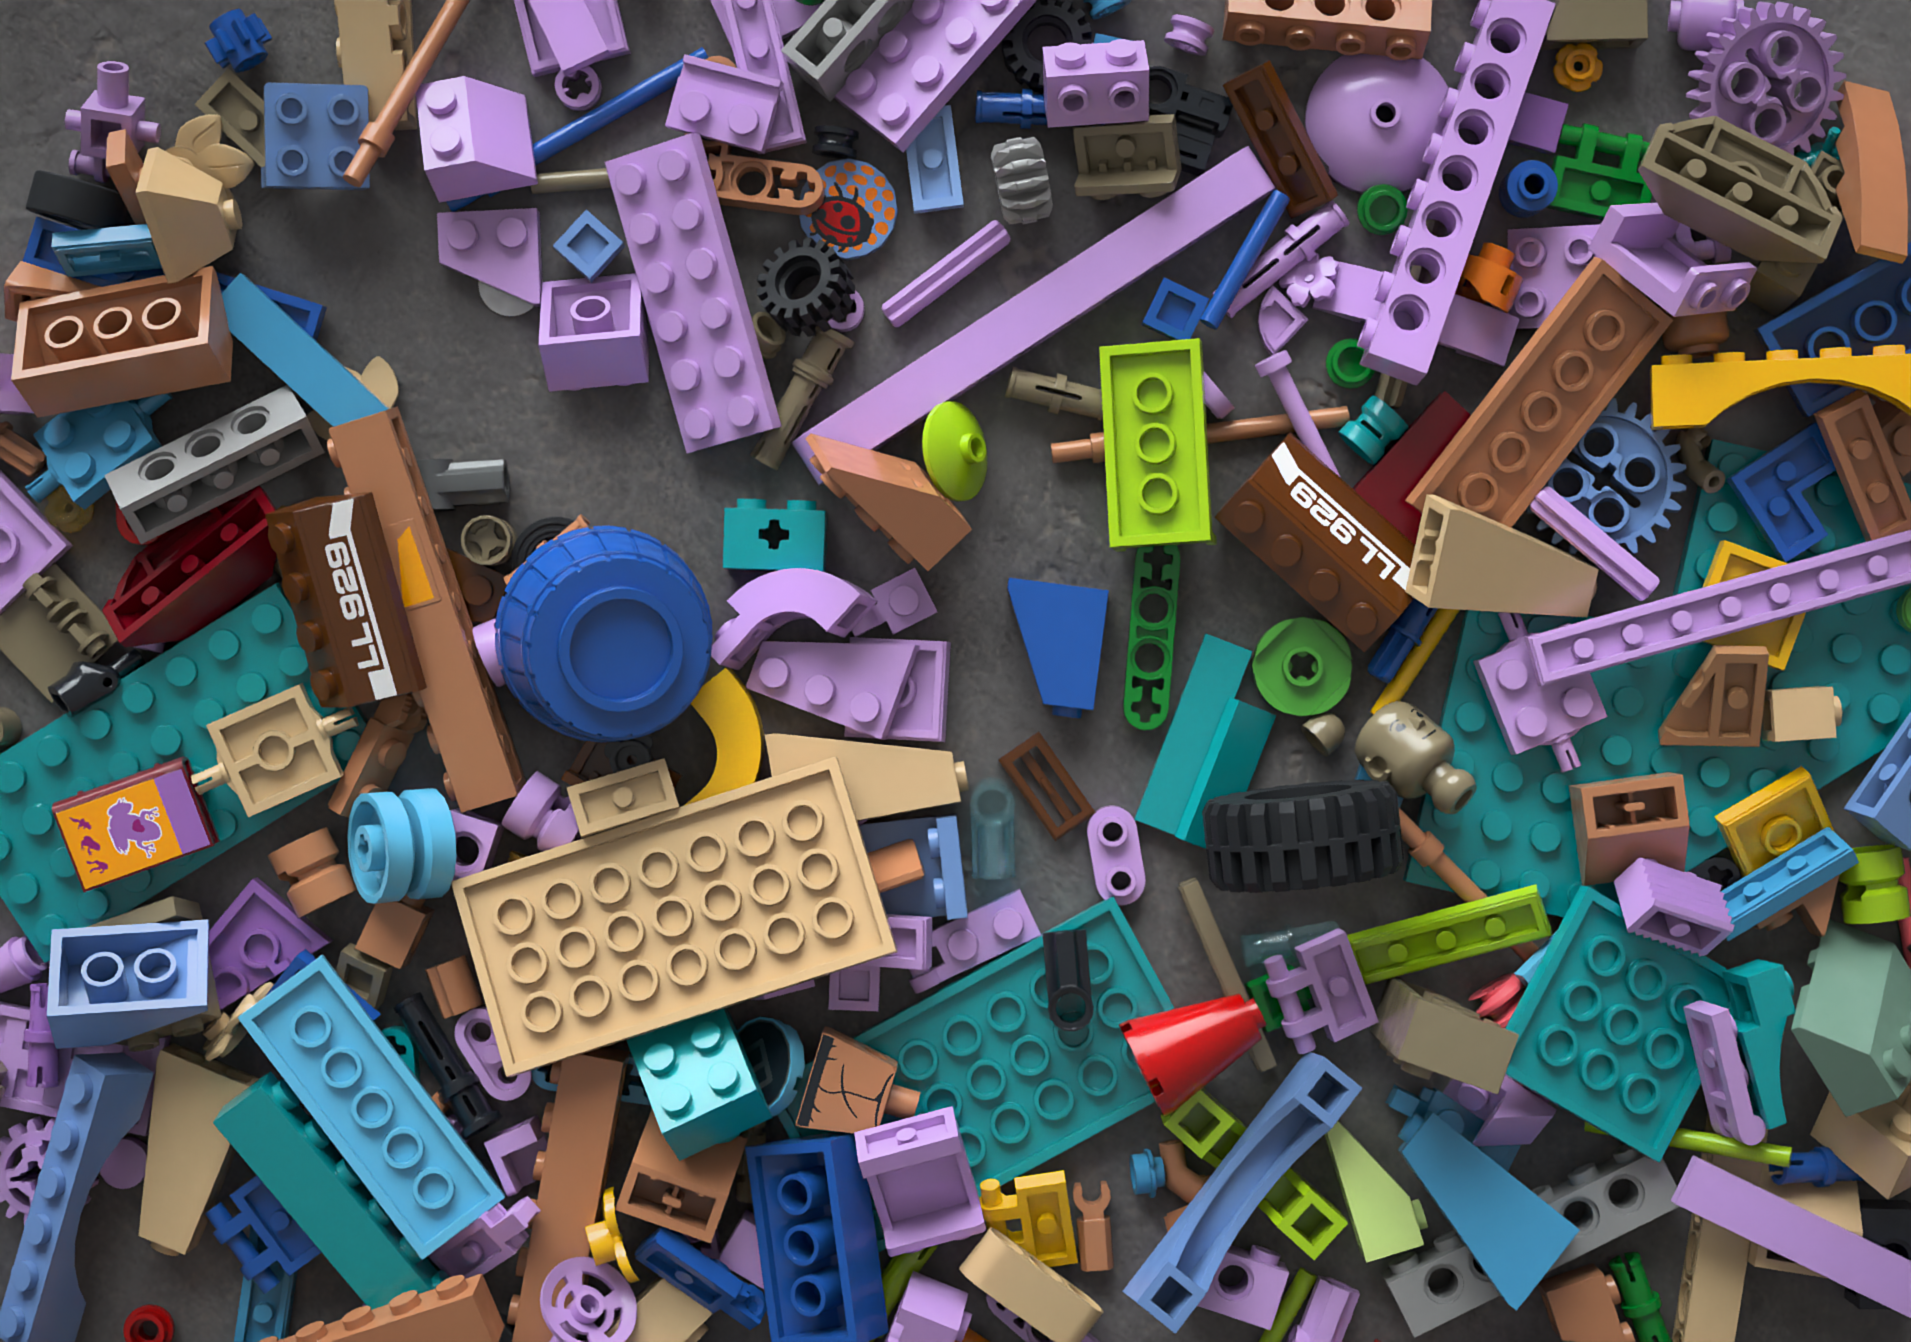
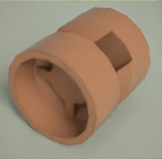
[267,827,357,918]

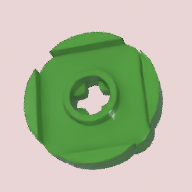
[1250,617,1352,717]

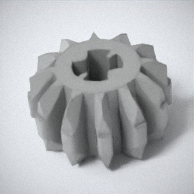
[991,137,1053,225]

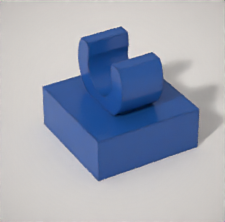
[1141,277,1209,340]

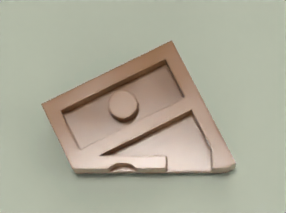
[1658,645,1769,747]

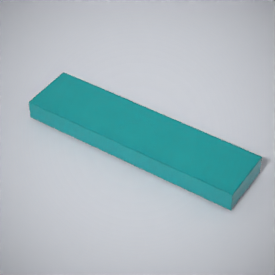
[1134,633,1253,835]

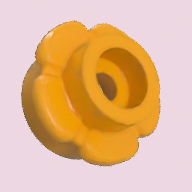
[1553,42,1603,92]

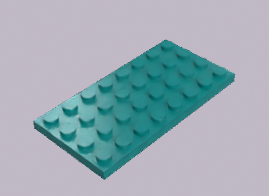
[0,583,368,963]
[778,896,1175,1253]

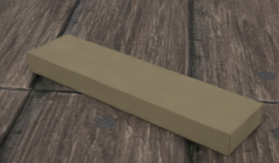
[1178,877,1278,1072]

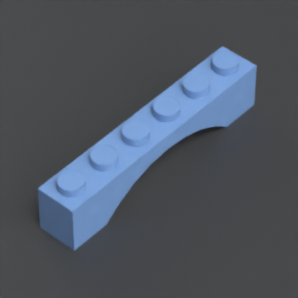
[0,1052,154,1342]
[1122,1052,1362,1334]

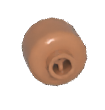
[1659,306,1729,359]

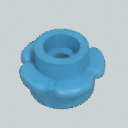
[1129,1148,1165,1198]

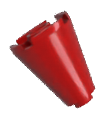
[1119,993,1267,1117]

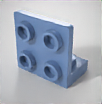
[261,82,370,190]
[859,813,968,920]

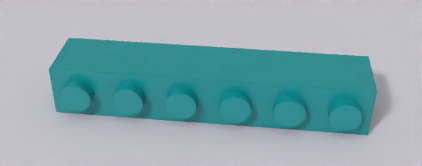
[213,1071,450,1310]

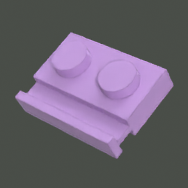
[665,54,784,154]

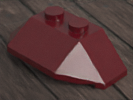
[102,486,277,648]

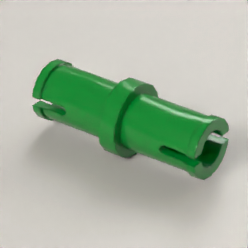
[1609,1252,1673,1342]

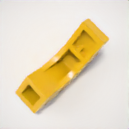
[683,667,765,806]

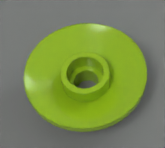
[922,401,987,502]

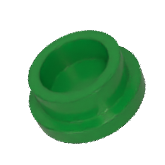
[1357,184,1408,235]
[1325,338,1375,389]

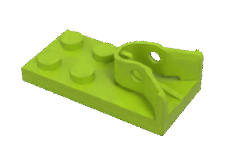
[1099,338,1217,552]

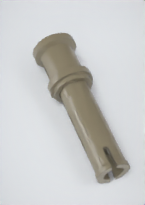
[750,326,855,471]

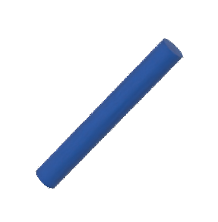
[1200,190,1290,330]

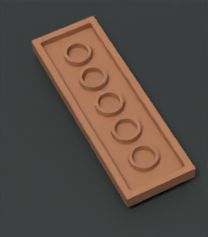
[1405,257,1673,528]

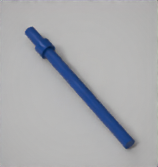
[446,47,709,212]

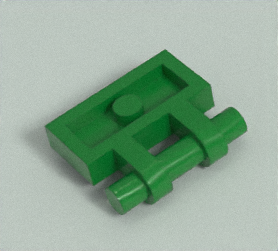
[1545,123,1652,220]

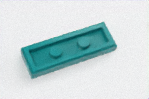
[1175,697,1276,849]

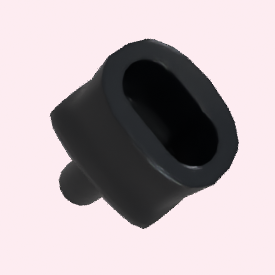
[48,648,145,718]

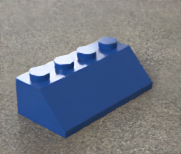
[745,1132,889,1342]

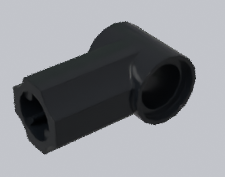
[1042,929,1094,1032]

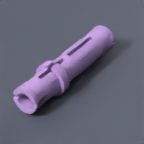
[1212,200,1350,318]

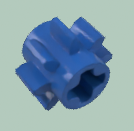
[205,9,272,73]

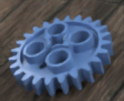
[1525,398,1686,561]

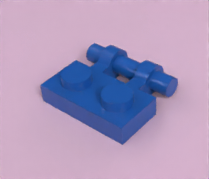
[205,1176,321,1294]

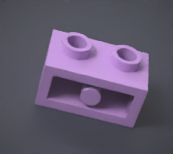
[1043,39,1149,128]

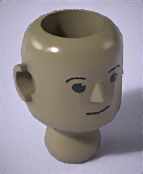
[1355,701,1477,815]

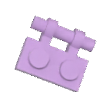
[1264,928,1379,1054]

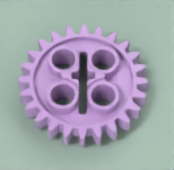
[1686,1,1846,155]

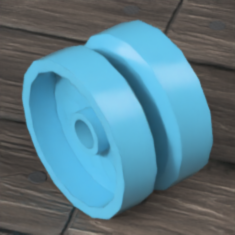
[347,788,457,904]

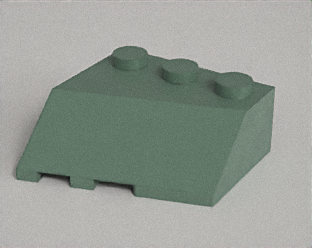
[1791,919,1911,1117]

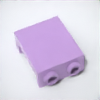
[1588,203,1757,317]
[854,1106,986,1257]

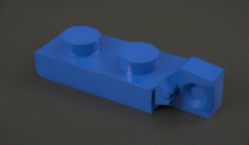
[634,1226,767,1330]

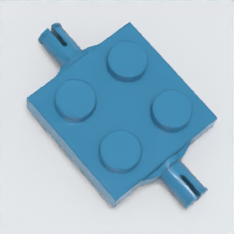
[25,393,173,510]

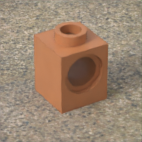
[355,895,435,969]

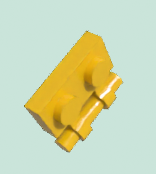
[980,1170,1078,1267]

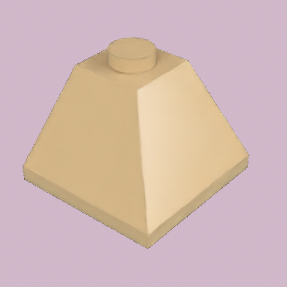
[135,147,242,284]

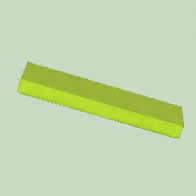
[1347,884,1552,985]

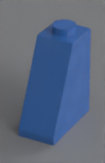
[1007,578,1109,718]

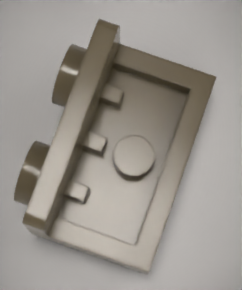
[1072,114,1182,200]

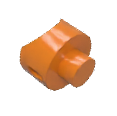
[1455,242,1523,313]

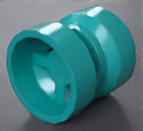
[1338,395,1409,466]

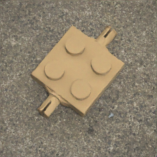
[191,683,359,817]

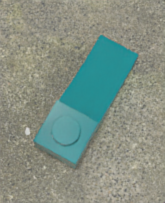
[1722,959,1796,1130]

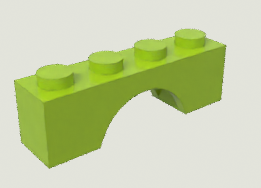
[1160,1088,1348,1260]

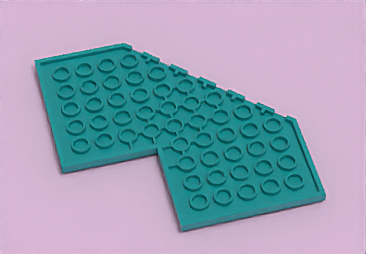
[1403,439,1911,917]

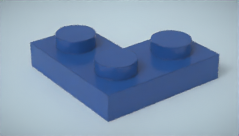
[1726,422,1836,563]

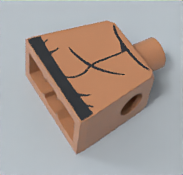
[795,1026,921,1134]

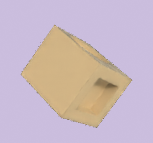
[1761,686,1842,742]

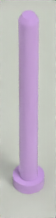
[1255,350,1341,478]

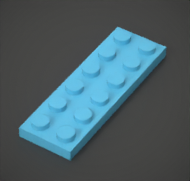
[237,954,505,1260]

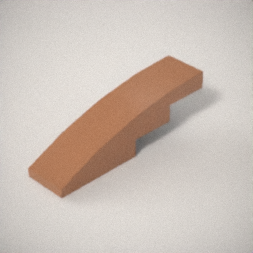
[1835,81,1908,264]

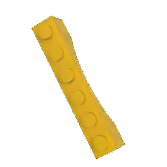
[1650,345,1911,430]

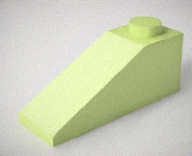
[1324,1120,1428,1262]

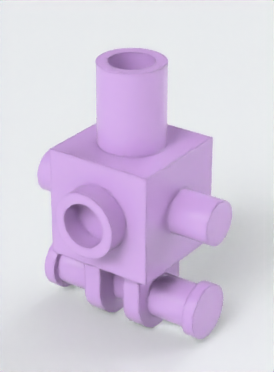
[65,61,161,183]

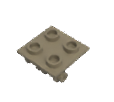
[0,563,118,703]

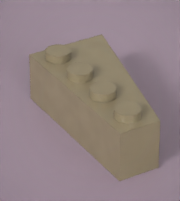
[1370,977,1519,1095]

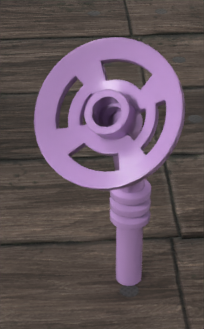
[540,1257,637,1342]

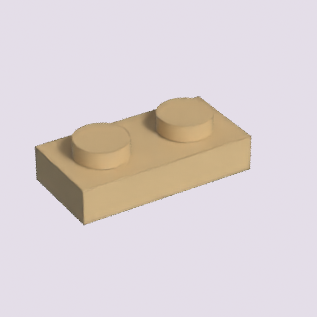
[566,758,679,838]

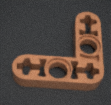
[685,56,825,215]

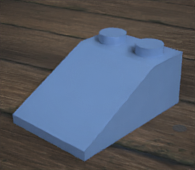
[47,920,209,1049]

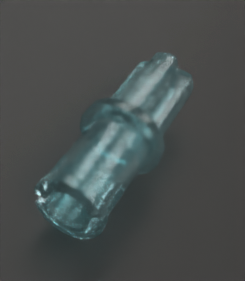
[1240,921,1339,967]

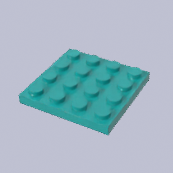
[1505,885,1735,1163]

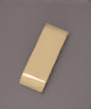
[959,1227,1104,1342]

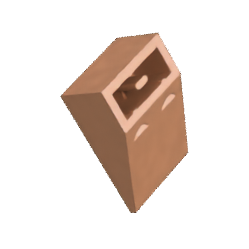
[805,433,972,571]

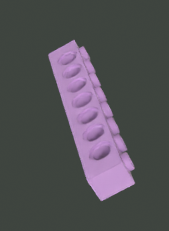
[1357,0,1555,386]

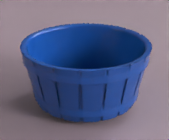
[495,525,713,743]

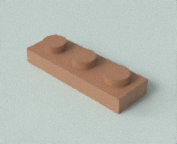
[1814,389,1911,542]

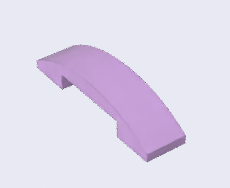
[1312,261,1519,367]

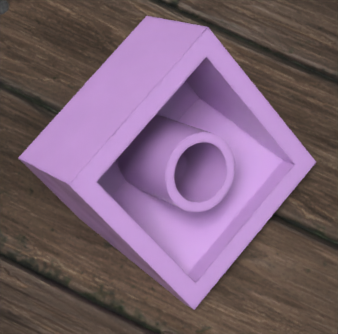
[416,76,538,203]
[539,273,649,392]

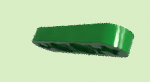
[1122,545,1181,730]

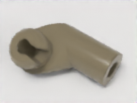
[1675,428,1725,493]

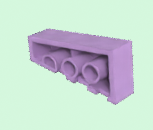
[884,1271,972,1342]

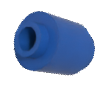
[1499,160,1558,218]

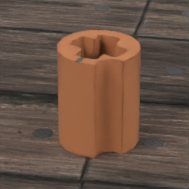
[425,955,483,1019]

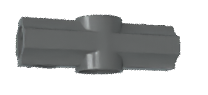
[416,459,511,512]

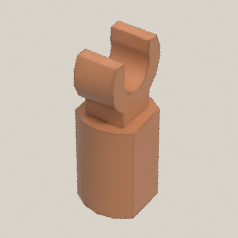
[1073,1180,1114,1272]

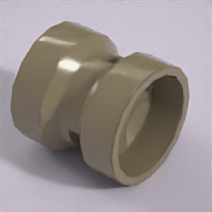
[461,515,518,566]

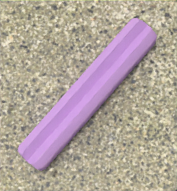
[882,220,1011,327]
[1529,486,1660,601]

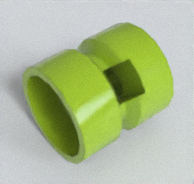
[1838,844,1911,924]

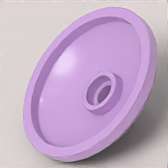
[1305,54,1448,194]

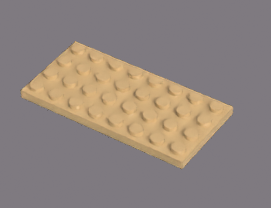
[451,756,898,1077]

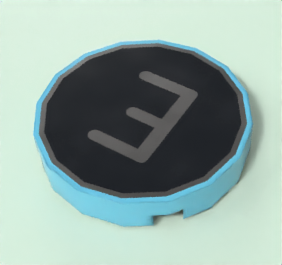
[738,1017,805,1117]

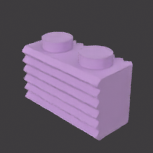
[1614,857,1735,956]

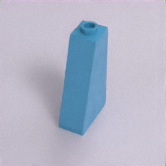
[1397,1110,1580,1311]

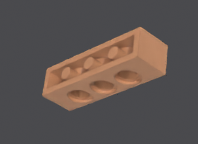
[1222,0,1432,60]

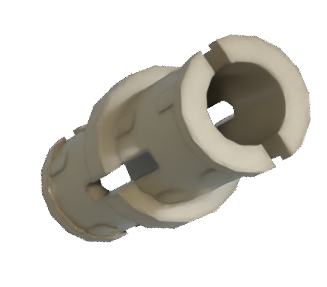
[1005,366,1103,421]

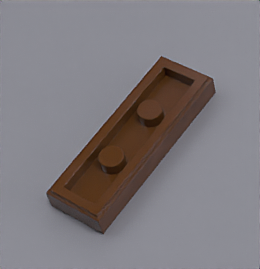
[1223,60,1338,219]

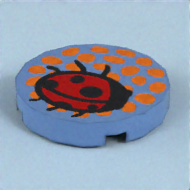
[799,158,898,261]

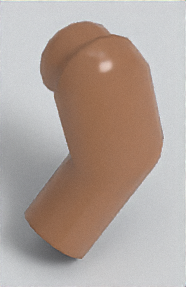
[1159,1139,1210,1204]

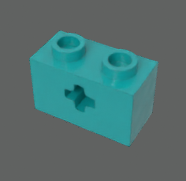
[723,499,828,572]

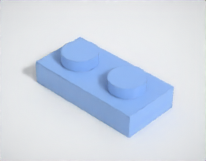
[906,105,964,214]

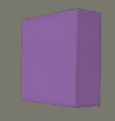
[1507,92,1568,155]

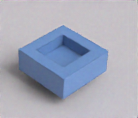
[553,209,625,283]

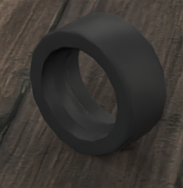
[26,170,128,230]

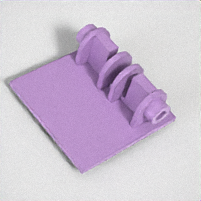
[1508,224,1601,329]

